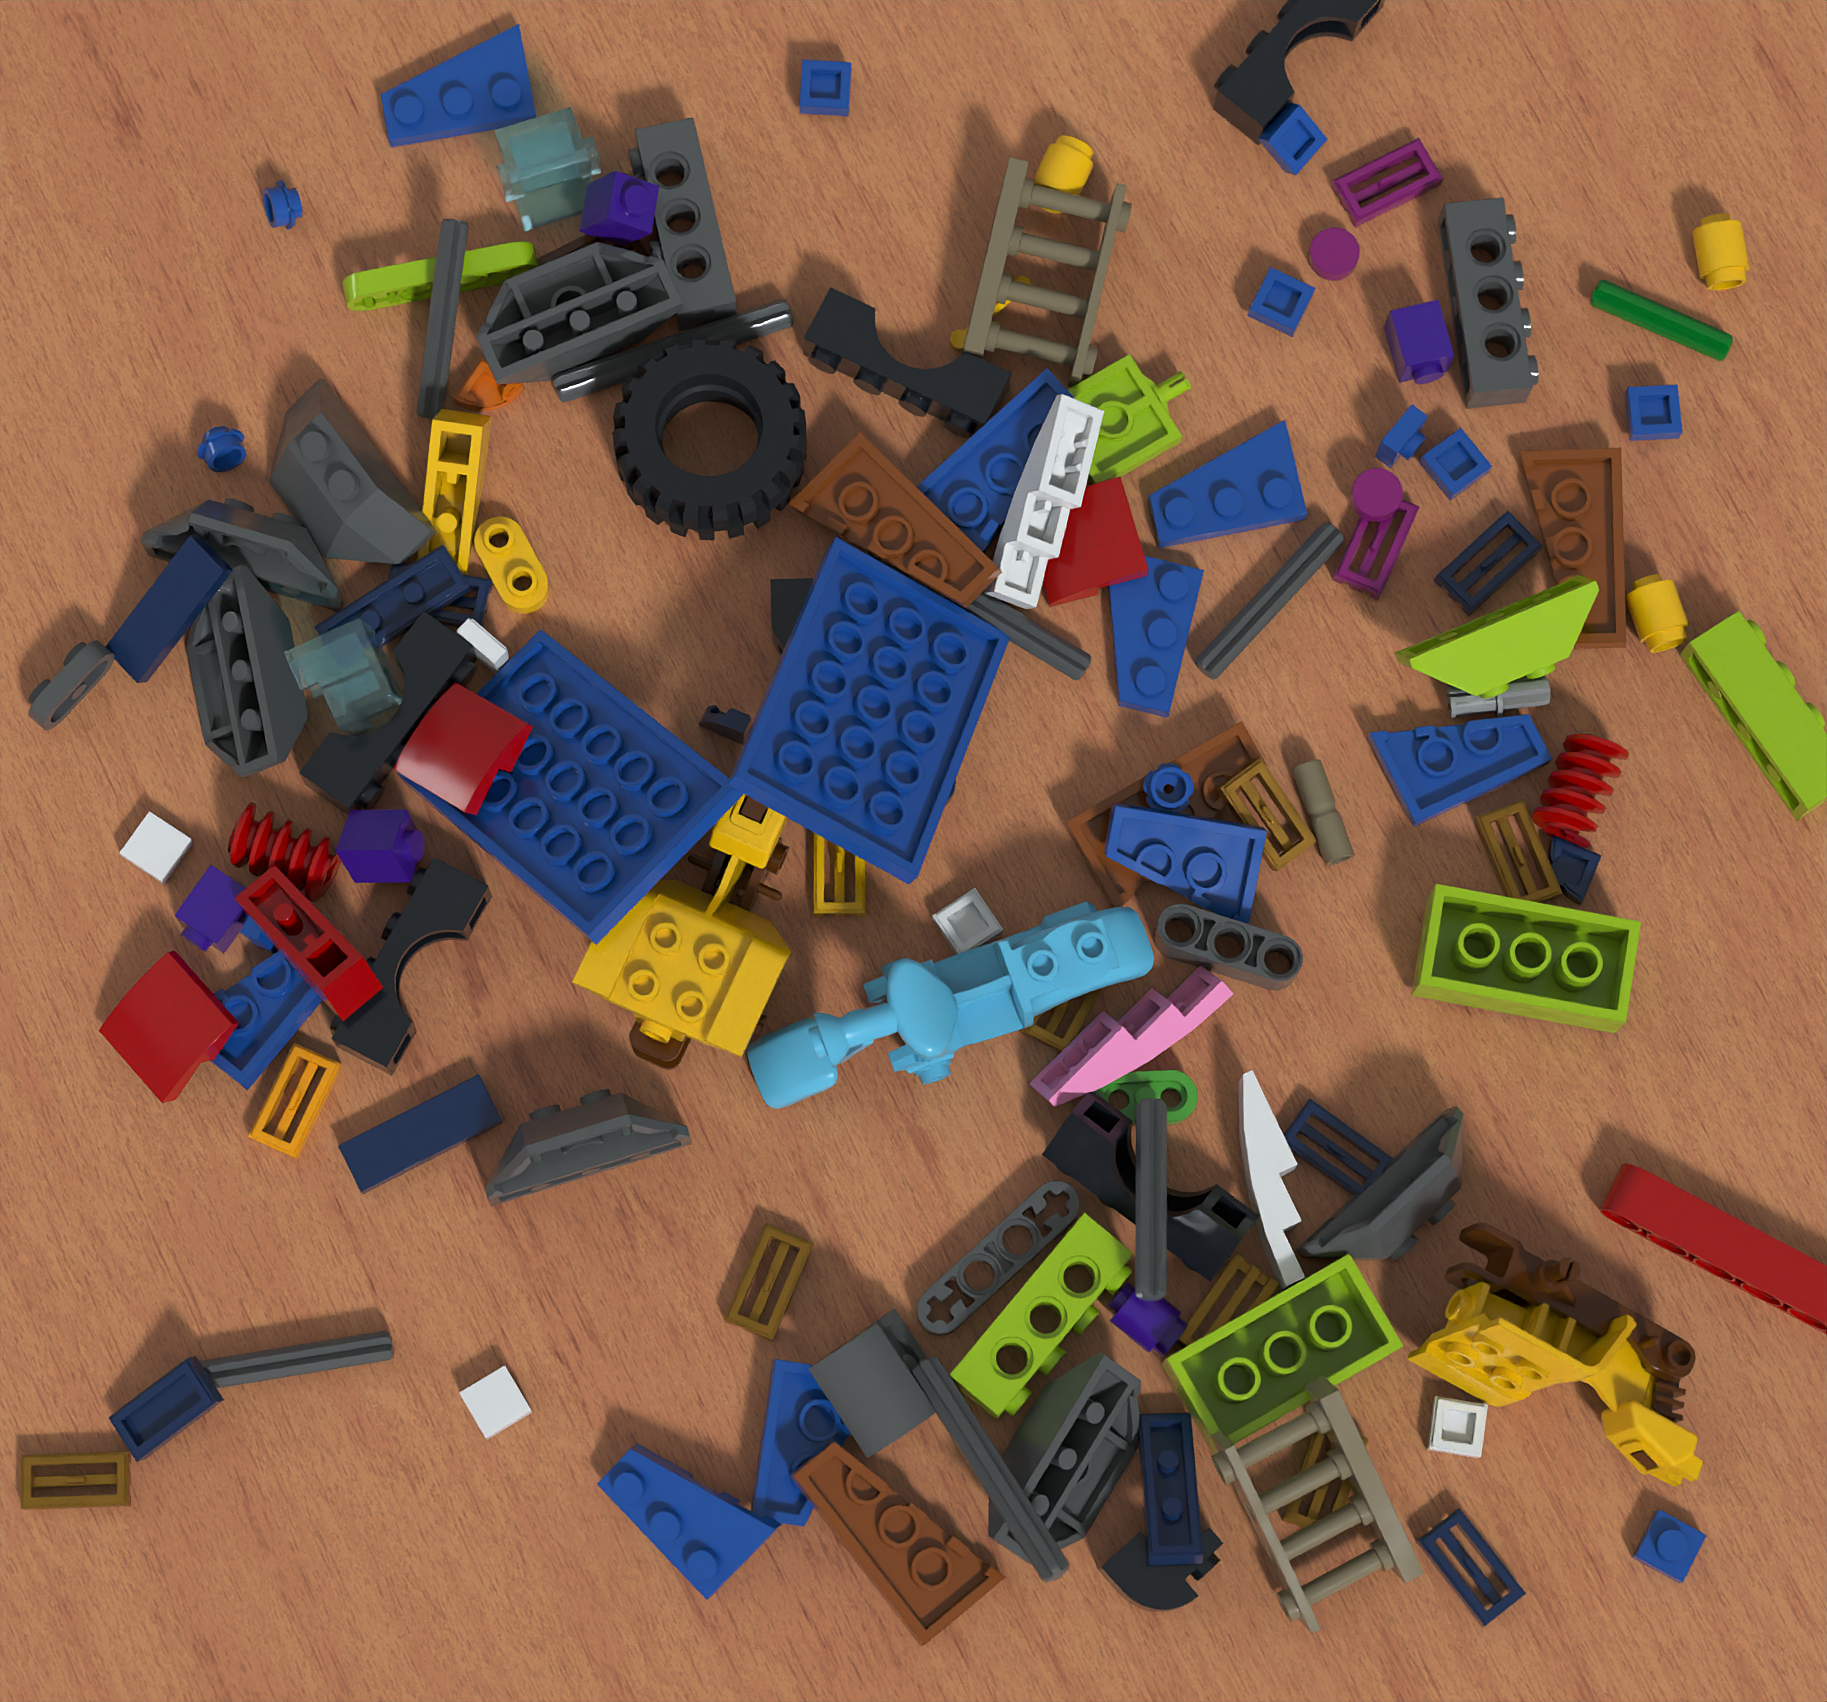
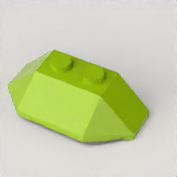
[1394,575,1599,699]

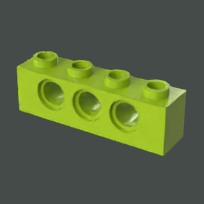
[950,1213,1133,1421]

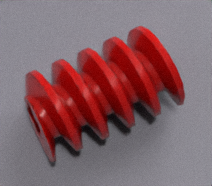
[1531,734,1629,848]
[228,802,341,902]

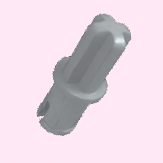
[1447,676,1551,718]

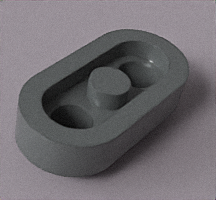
[28,640,115,730]

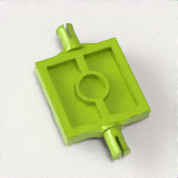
[1068,354,1191,485]

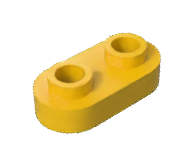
[474,516,549,614]

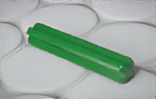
[1590,280,1733,361]

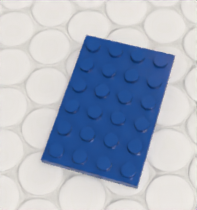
[727,537,1010,884]
[397,629,743,945]

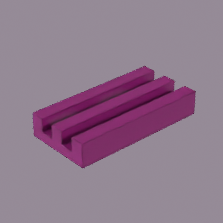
[1331,138,1443,228]
[1333,499,1419,600]

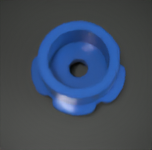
[262,180,302,229]
[197,426,246,472]
[1143,763,1194,813]

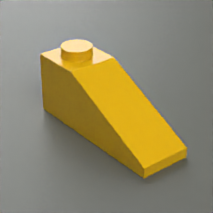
[417,409,492,575]

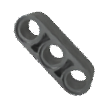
[1153,904,1303,991]

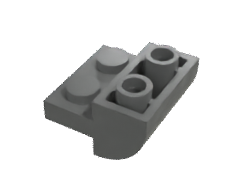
[808,1309,936,1458]

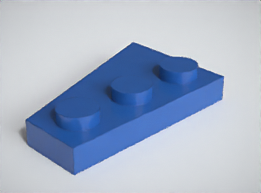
[381,24,537,148]
[1148,420,1307,549]
[1108,556,1204,718]
[1367,714,1552,827]
[1103,802,1267,924]
[210,951,322,1090]
[750,1359,851,1527]
[597,1444,782,1600]

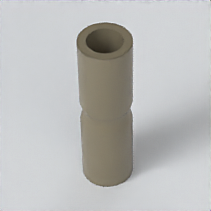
[1292,759,1355,866]

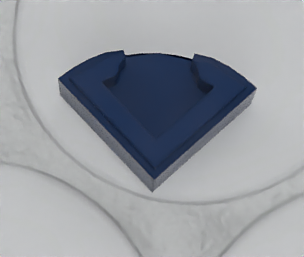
[699,705,752,745]
[1548,836,1602,905]

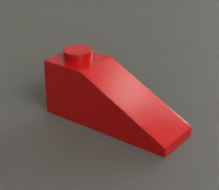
[234,865,383,1021]

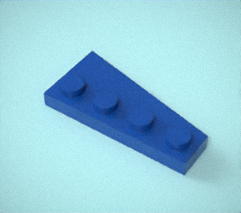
[917,368,1075,554]

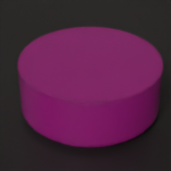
[1308,228,1360,281]
[1350,468,1403,522]

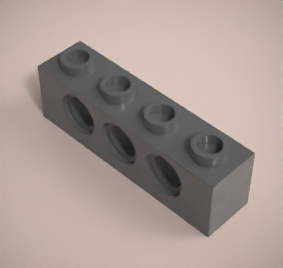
[628,117,737,331]
[1437,198,1539,409]

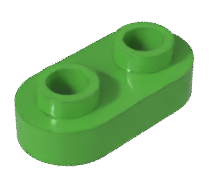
[1094,1070,1198,1126]

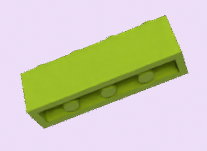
[1679,611,1827,821]

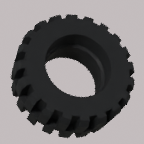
[612,336,807,540]

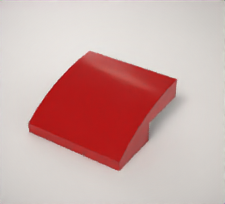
[1042,477,1149,607]
[393,683,533,815]
[99,951,239,1103]

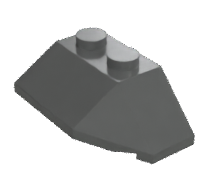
[476,242,683,384]
[269,379,437,565]
[141,499,344,612]
[187,565,309,777]
[485,1089,692,1206]
[1296,1106,1463,1261]
[988,1352,1141,1564]

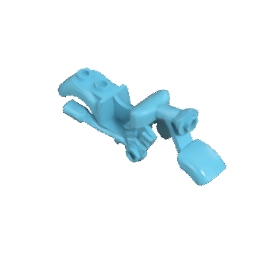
[747,901,1154,1109]

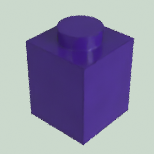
[579,171,659,246]
[1384,300,1454,384]
[335,809,425,883]
[174,865,246,954]

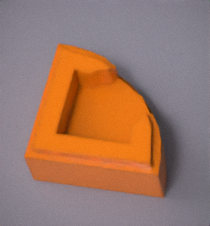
[453,358,524,411]

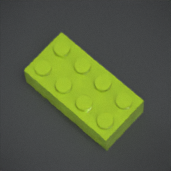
[1411,884,1641,1033]
[1161,1254,1403,1455]

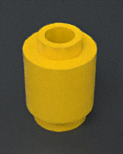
[1033,135,1094,214]
[1692,213,1750,291]
[1625,574,1689,653]

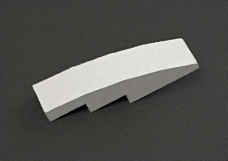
[984,394,1104,609]
[1238,1070,1306,1292]

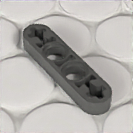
[916,1180,1080,1336]

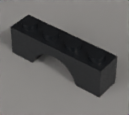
[1213,0,1385,145]
[803,287,1012,438]
[299,611,477,815]
[330,858,492,1076]
[1042,1091,1259,1281]

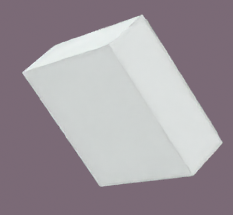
[456,618,510,674]
[119,811,194,884]
[932,888,1004,954]
[459,1365,532,1440]
[1426,1396,1488,1458]

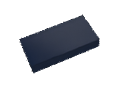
[108,1356,224,1462]

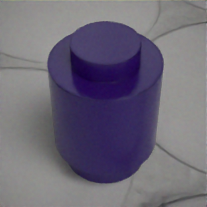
[1108,1281,1188,1357]

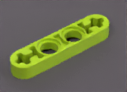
[342,241,538,311]

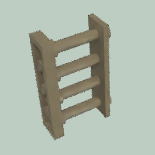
[962,157,1132,387]
[1210,1376,1424,1634]

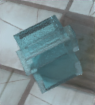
[494,107,601,231]
[284,618,404,736]

